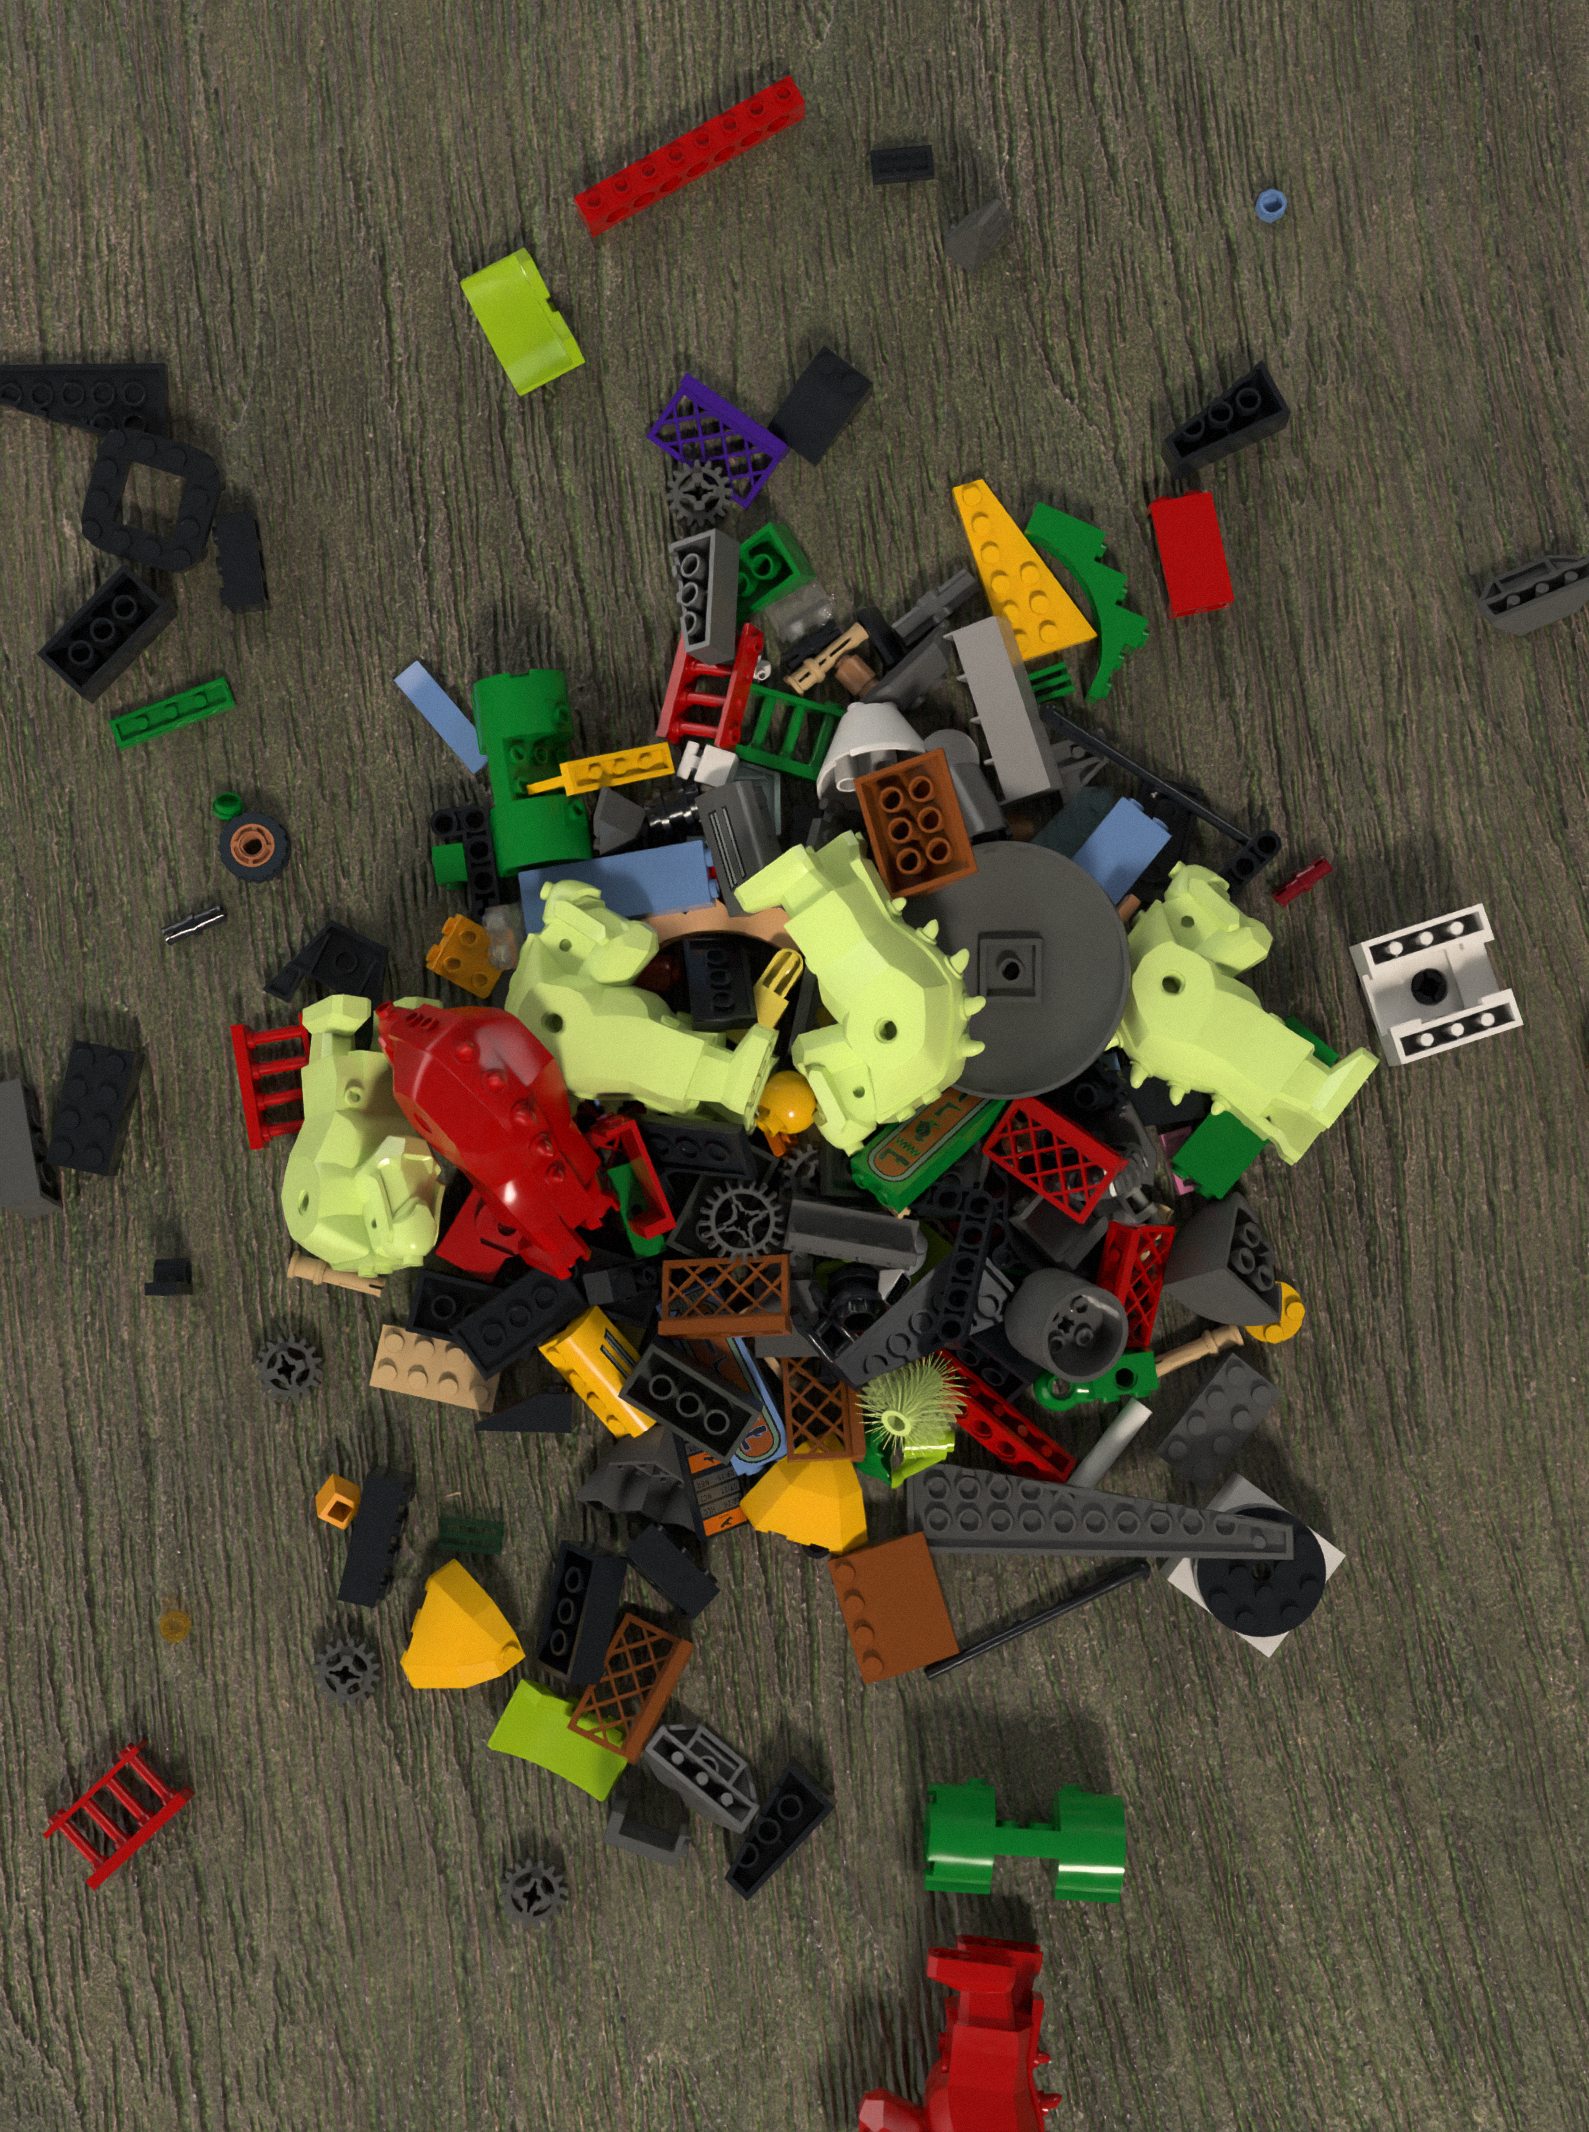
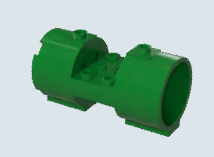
[471,669,594,878]
[923,1778,1126,1904]

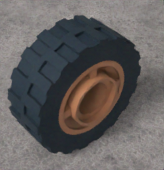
[218,812,292,884]

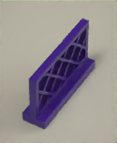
[646,373,791,510]

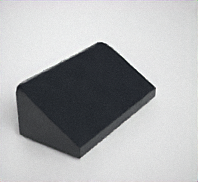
[858,607,906,671]

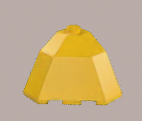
[739,1432,868,1556]
[400,1559,526,1689]

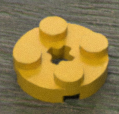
[1243,1281,1305,1344]

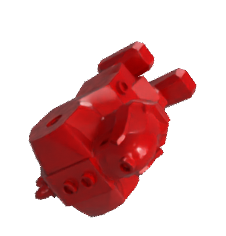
[375,1001,621,1280]
[858,1934,1062,2132]

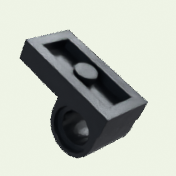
[145,1258,193,1296]

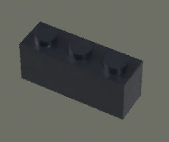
[212,510,271,615]

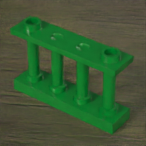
[707,678,847,785]

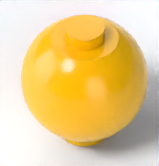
[755,1070,818,1137]

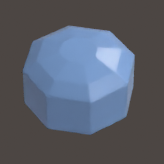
[1254,188,1287,223]

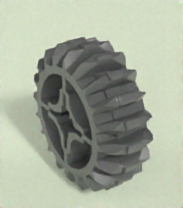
[1065,1141,1150,1202]
[699,1179,786,1264]

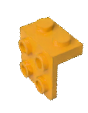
[426,913,515,999]

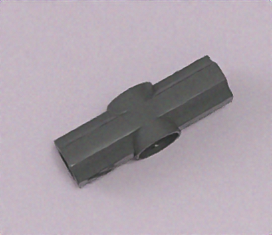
[890,568,980,648]

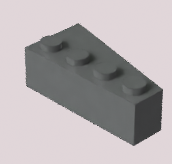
[668,528,740,666]
[0,1078,63,1220]

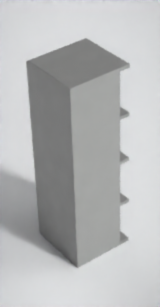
[943,615,1064,807]

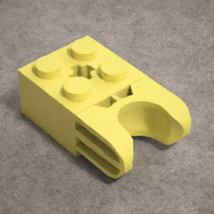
[725,948,803,1046]

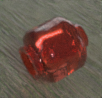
[636,954,684,995]

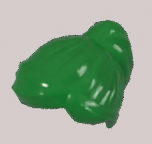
[853,1414,899,1485]

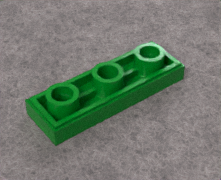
[606,1162,667,1261]

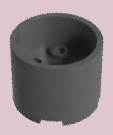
[949,762,1013,846]
[1005,1268,1128,1383]

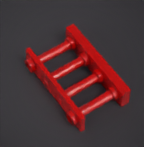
[656,623,764,753]
[230,1013,312,1150]
[42,1739,195,1890]

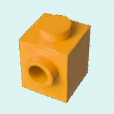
[315,1473,361,1530]

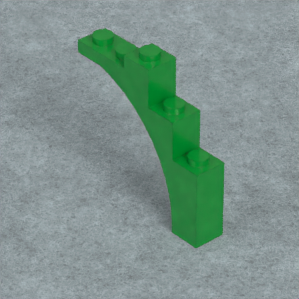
[1024,502,1150,705]

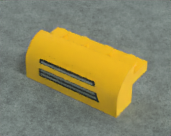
[538,1305,657,1439]

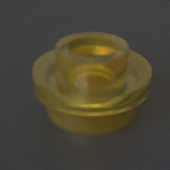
[159,1610,191,1643]

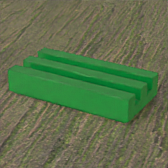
[1028,662,1075,705]

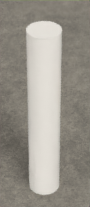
[1065,1397,1152,1489]

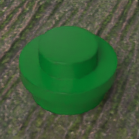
[212,792,244,821]

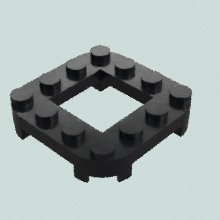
[81,428,226,574]

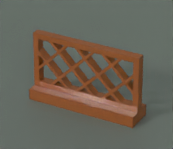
[658,1254,792,1340]
[780,1335,866,1463]
[566,1612,694,1766]

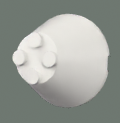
[816,702,931,815]

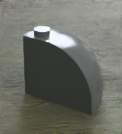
[1162,1192,1282,1326]

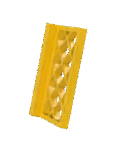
[526,742,675,796]

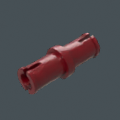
[1270,855,1333,908]

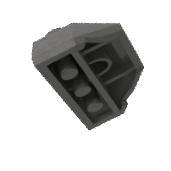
[1477,554,1589,636]
[859,619,950,715]
[642,1723,760,1834]

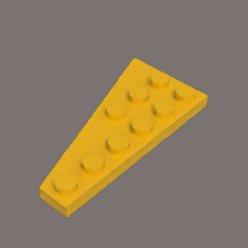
[952,479,1098,661]

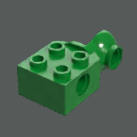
[1033,1346,1159,1411]

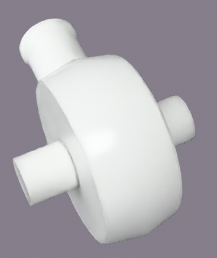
[753,655,771,684]

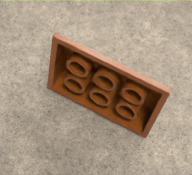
[853,747,979,903]
[827,1530,960,1684]

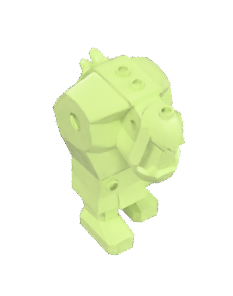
[734,830,986,1157]
[1104,861,1380,1166]
[504,880,780,1136]
[281,994,446,1278]

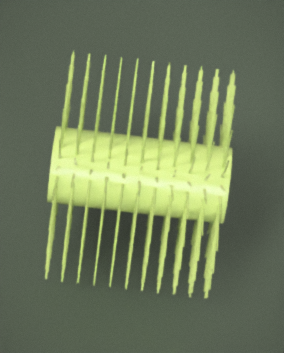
[854,1351,971,1460]

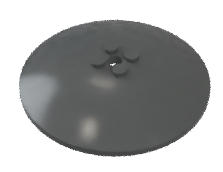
[901,841,1132,1100]

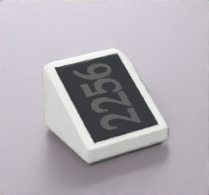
[878,1269,911,1310]

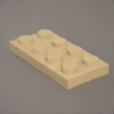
[369,1323,503,1413]

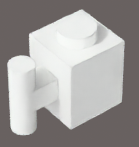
[676,741,740,793]

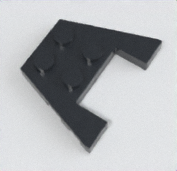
[263,920,389,1045]

